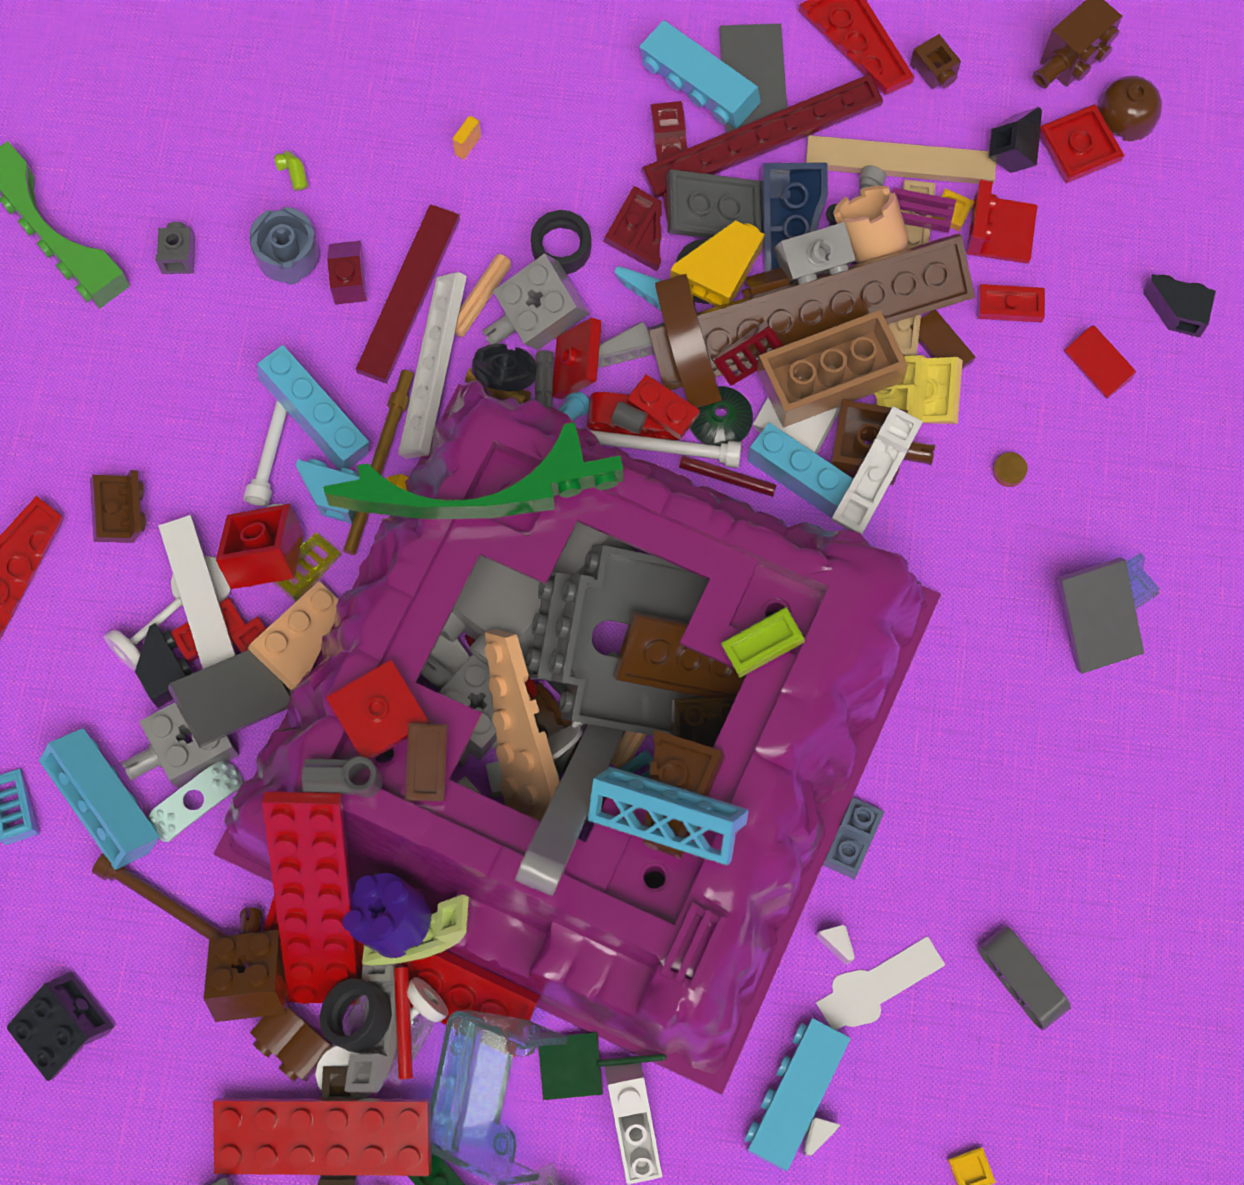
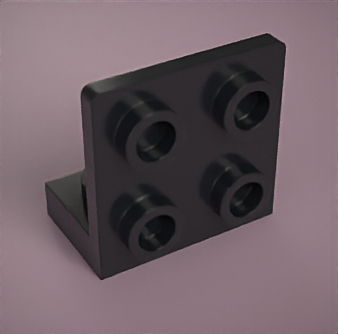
[7,973,114,1081]

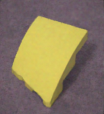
[873,355,963,424]

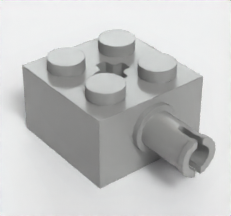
[774,222,856,284]
[482,253,590,350]
[420,655,497,760]
[121,702,239,789]

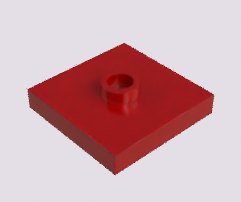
[1040,104,1125,183]
[551,317,602,400]
[326,659,430,760]

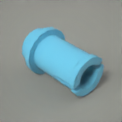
[558,392,590,421]

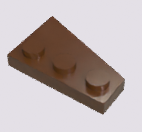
[643,730,725,859]

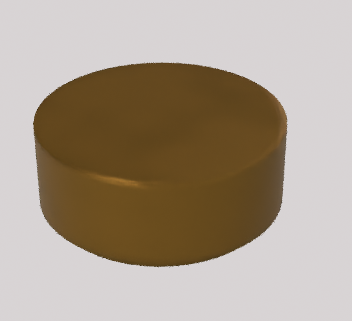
[993,452,1028,487]

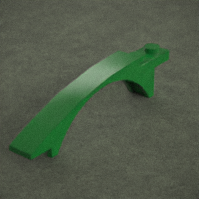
[323,422,623,519]

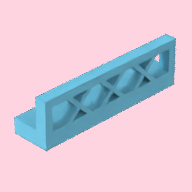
[588,767,749,865]

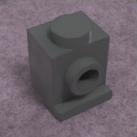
[155,222,195,274]

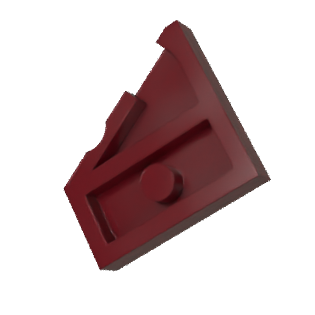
[603,186,662,271]

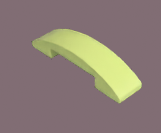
[362,895,469,966]

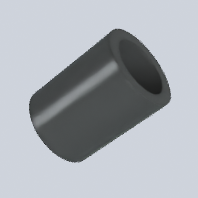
[611,402,648,434]

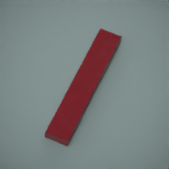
[356,204,460,384]

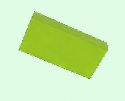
[721,608,805,677]

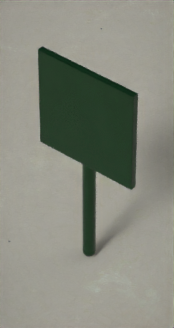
[538,1032,667,1100]

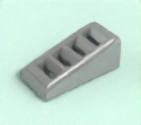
[598,322,654,368]

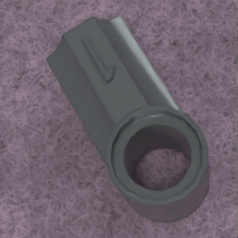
[302,757,383,798]

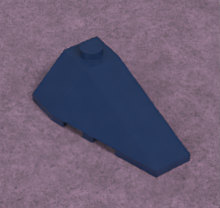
[759,162,828,284]

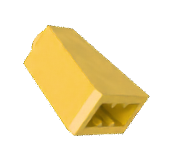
[670,220,765,306]

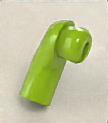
[274,151,309,191]

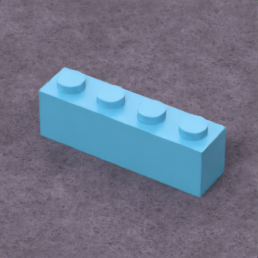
[639,20,761,129]
[257,345,369,470]
[748,422,853,530]
[39,728,160,870]
[744,1018,851,1172]

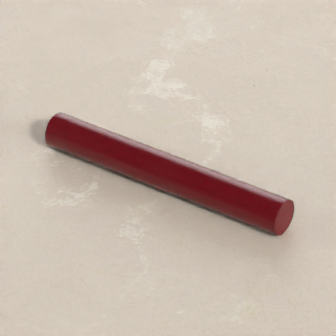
[679,456,777,497]

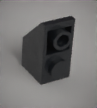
[989,107,1042,173]
[1143,274,1216,338]
[135,623,193,708]

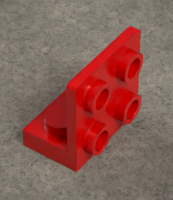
[966,180,1038,264]

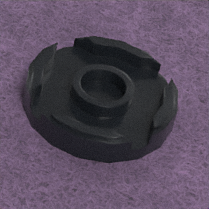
[471,343,537,392]

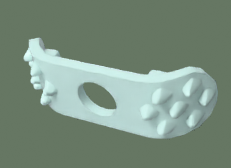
[148,761,243,842]

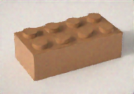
[757,310,908,428]

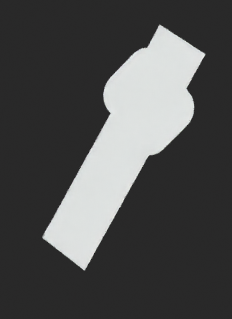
[816,936,945,1030]

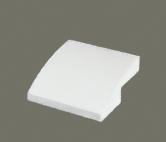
[753,397,840,454]

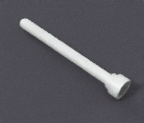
[243,401,287,507]
[589,430,742,468]

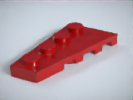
[799,0,914,95]
[0,496,64,639]

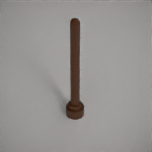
[92,853,229,940]

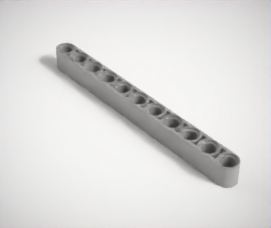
[515,724,625,896]

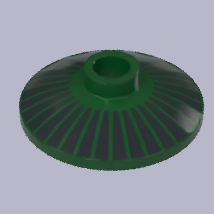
[690,386,753,446]

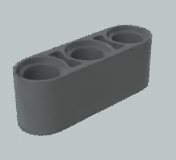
[977,926,1071,1030]

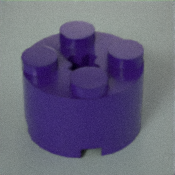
[343,873,432,958]

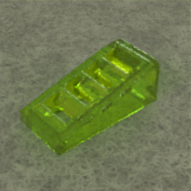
[272,533,341,602]

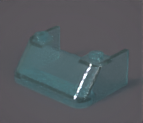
[430,1010,567,1185]

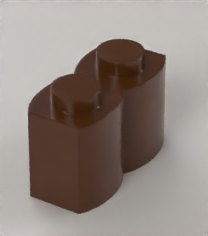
[250,1005,333,1082]

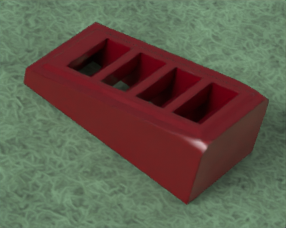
[712,321,784,386]

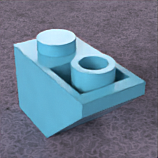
[296,459,360,524]

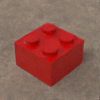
[215,503,304,589]

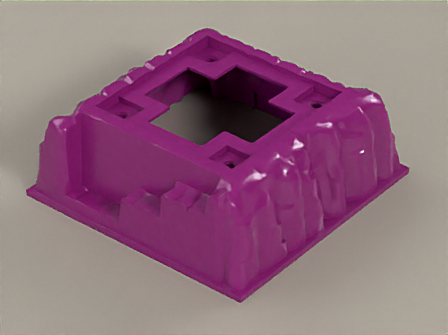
[213,380,941,1095]

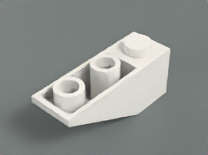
[604,1063,662,1185]

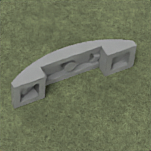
[344,963,402,1092]

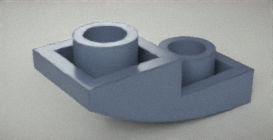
[823,797,885,880]

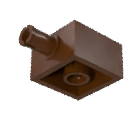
[1033,0,1123,89]
[830,399,935,485]
[203,907,288,1022]

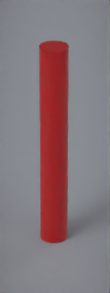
[394,967,413,1079]

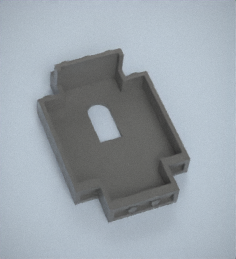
[525,545,771,736]

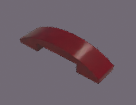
[650,101,688,222]

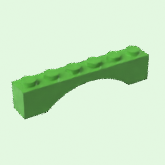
[0,141,130,309]

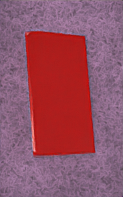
[1064,325,1136,399]

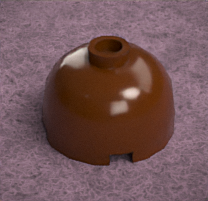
[1098,75,1163,141]

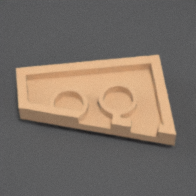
[248,581,338,691]

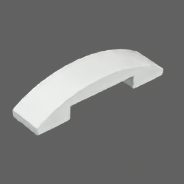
[831,406,923,535]

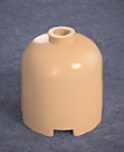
[833,185,908,264]

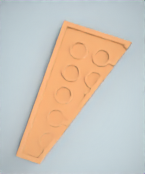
[485,629,560,822]

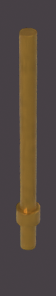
[343,370,414,555]

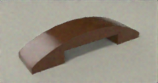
[655,274,722,408]

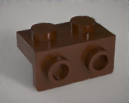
[90,470,146,543]

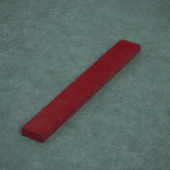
[642,74,883,198]

